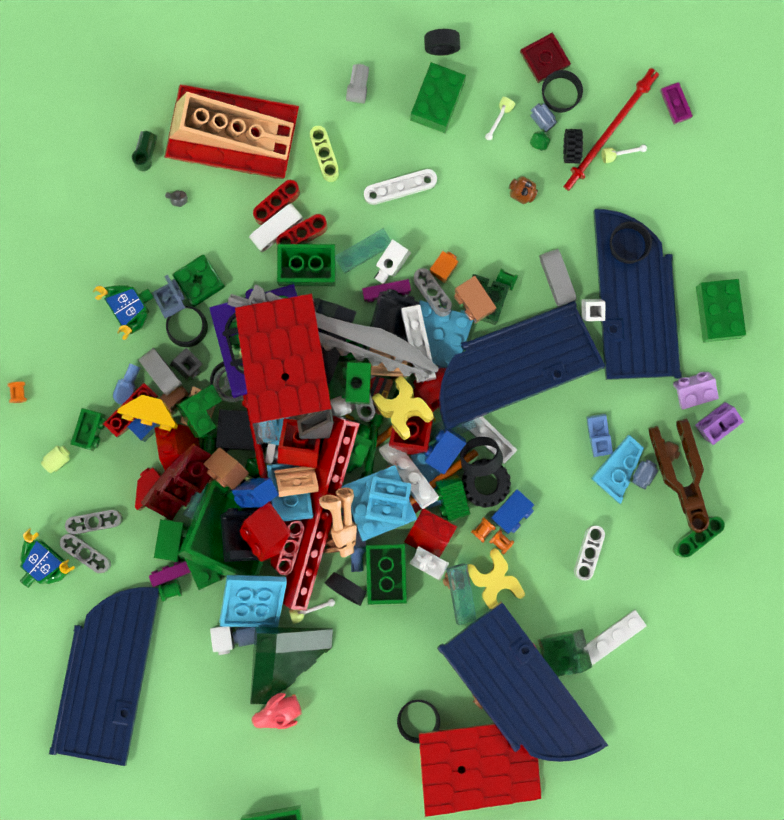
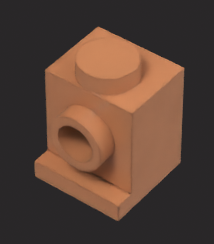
[158,386,189,415]

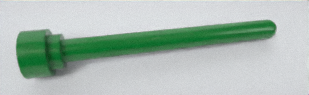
[364,414,384,477]

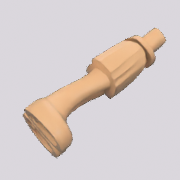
[319,488,357,557]

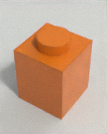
[430,251,459,283]

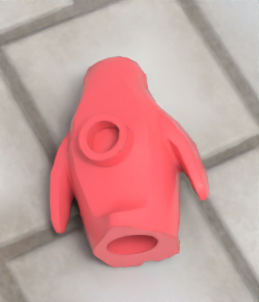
[252,693,302,729]

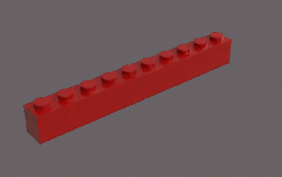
[283,415,360,611]

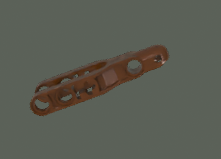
[649,418,709,533]

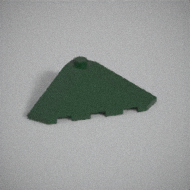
[250,627,333,704]

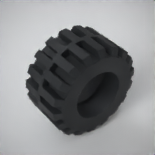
[462,458,511,508]

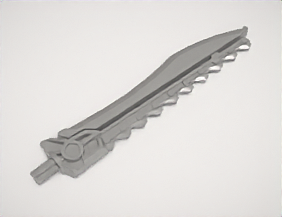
[228,285,439,382]

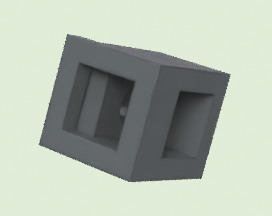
[170,348,202,380]

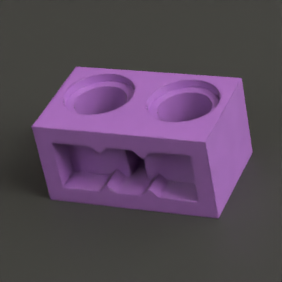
[695,402,744,445]

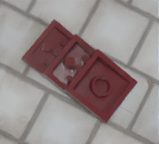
[141,444,211,521]

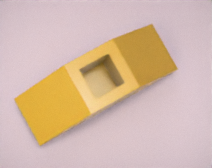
[117,395,178,431]

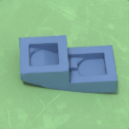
[586,414,613,457]

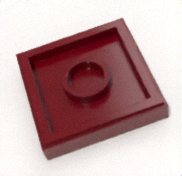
[520,32,571,83]

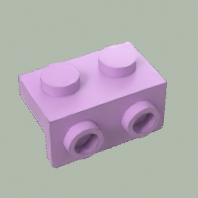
[673,372,719,410]

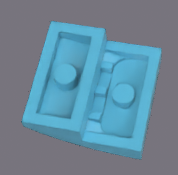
[365,476,411,525]

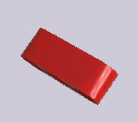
[253,180,300,225]
[276,214,327,245]
[270,520,304,575]

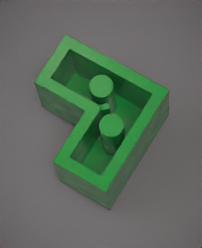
[176,384,222,438]

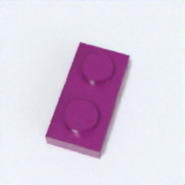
[660,82,693,125]

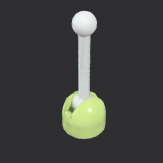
[485,97,516,140]
[601,145,647,164]
[289,599,335,625]

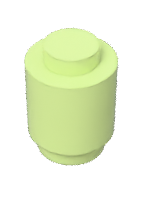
[41,445,70,473]

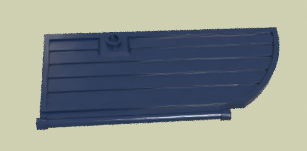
[593,209,682,380]
[439,301,605,430]
[49,587,160,766]
[437,601,608,762]

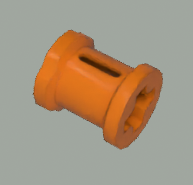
[7,382,27,403]
[471,517,496,543]
[489,529,514,555]

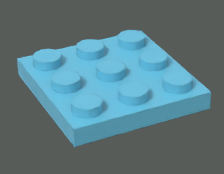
[419,300,473,368]
[342,465,417,542]
[219,575,287,627]

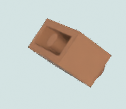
[454,276,496,323]
[204,447,249,490]

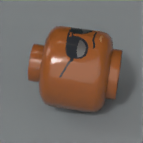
[509,176,538,204]

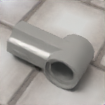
[346,64,369,104]

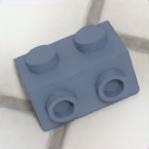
[152,275,185,318]

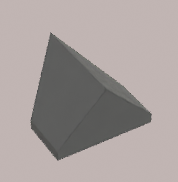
[297,409,333,439]

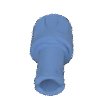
[113,363,141,405]
[351,530,366,572]

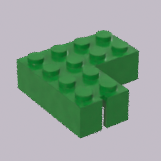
[178,480,264,577]

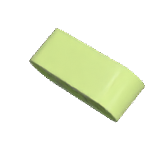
[310,126,339,182]

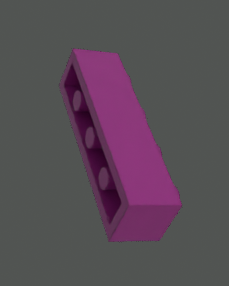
[362,279,411,303]
[149,561,191,587]

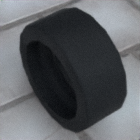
[424,28,460,56]

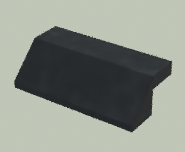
[317,299,357,384]

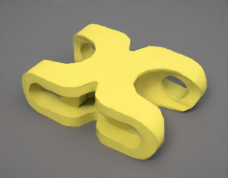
[372,376,434,440]
[465,548,525,609]

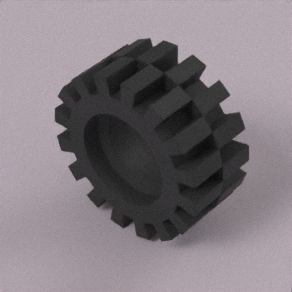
[563,129,583,164]

